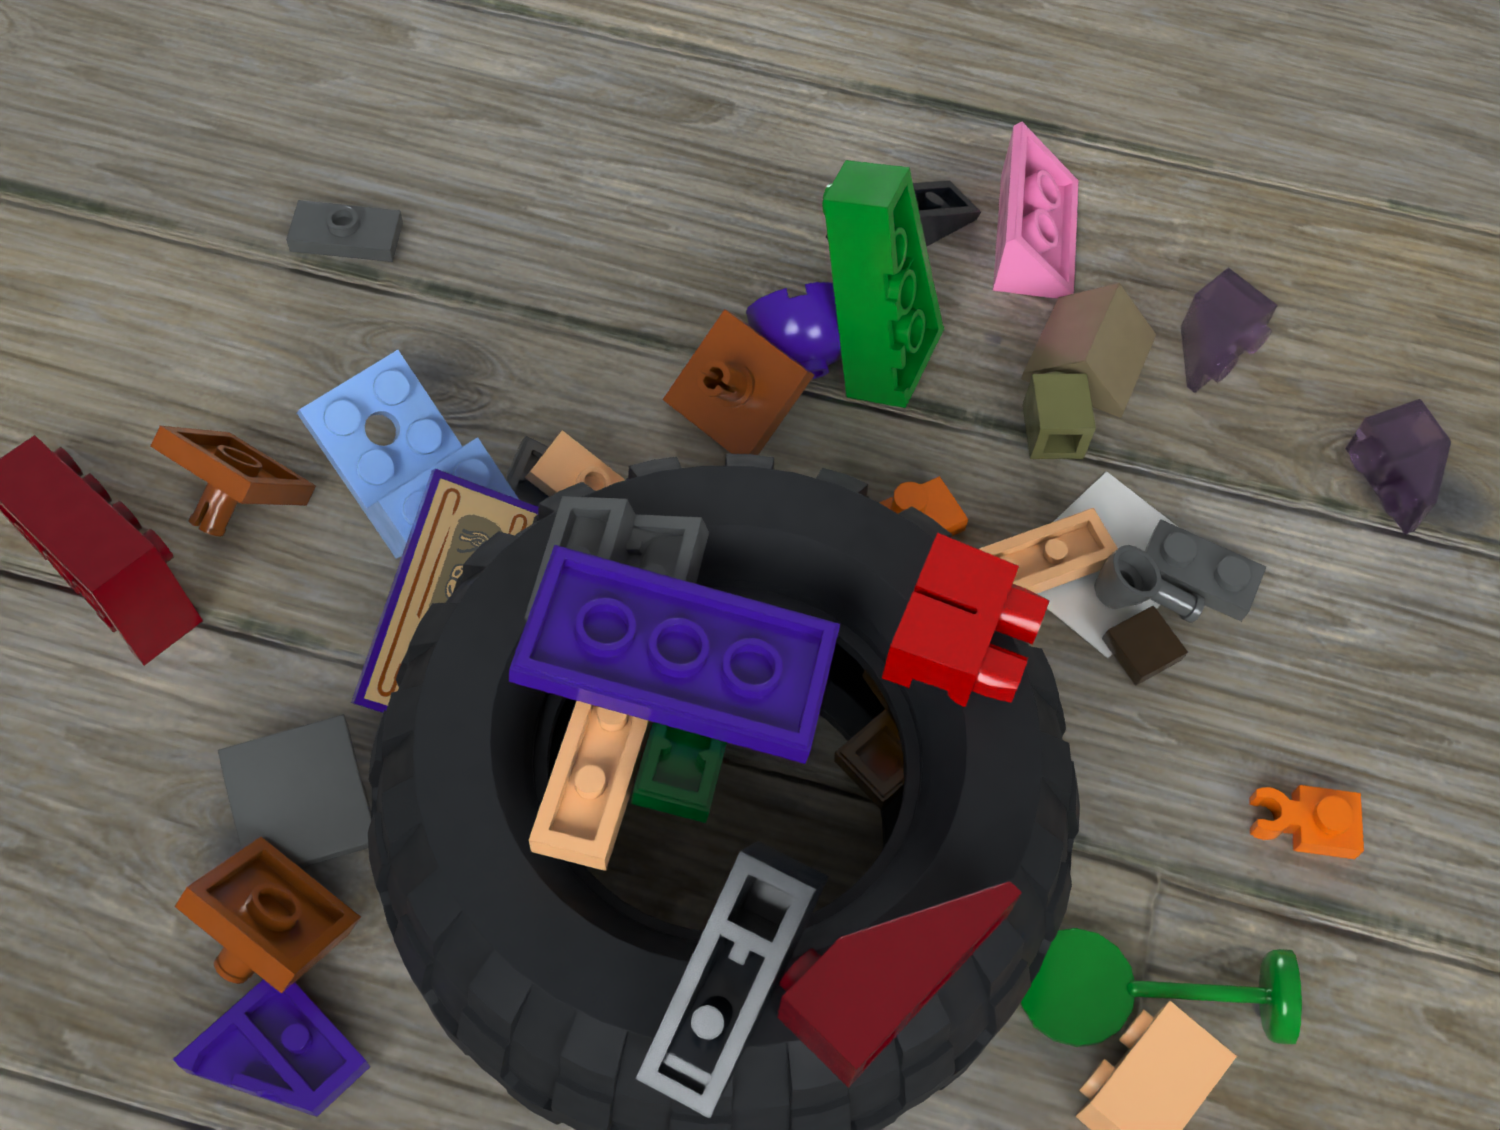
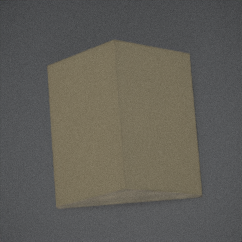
[1021,283,1156,418]

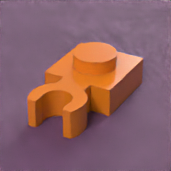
[1249,785,1364,859]

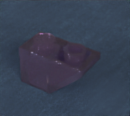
[1181,267,1278,393]
[1345,399,1451,535]

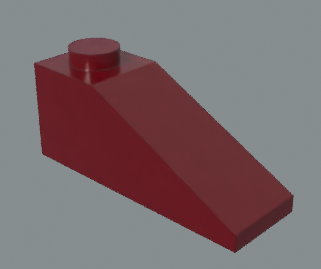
[777,881,1022,1088]

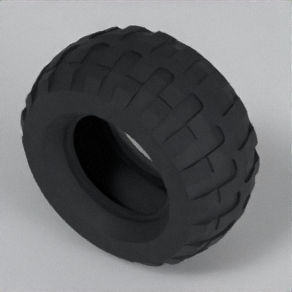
[367,454,1080,1130]

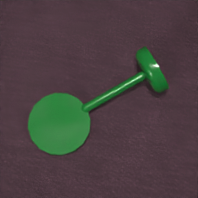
[1020,928,1302,1047]

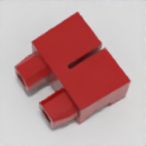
[882,532,1050,707]

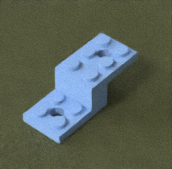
[297,350,518,559]

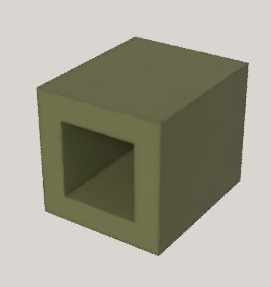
[1022,371,1096,459]

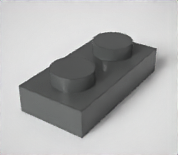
[1145,519,1266,622]

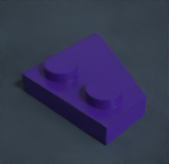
[173,979,370,1117]

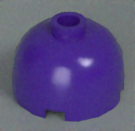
[746,282,842,379]

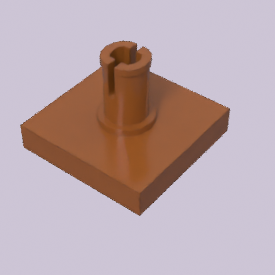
[662,309,815,455]
[150,425,316,537]
[174,837,361,994]

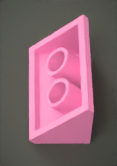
[993,122,1079,299]

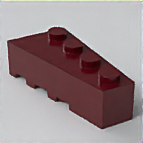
[0,435,203,666]

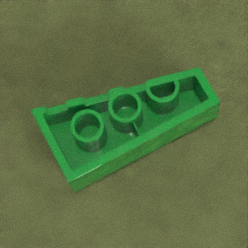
[822,160,944,408]

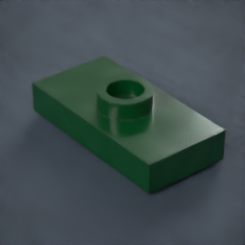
[631,722,727,823]

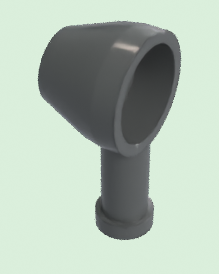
[1094,545,1205,623]

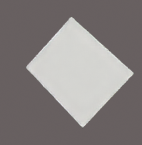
[1038,471,1178,658]

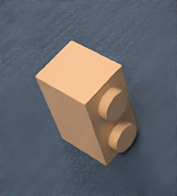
[1075,1001,1237,1130]

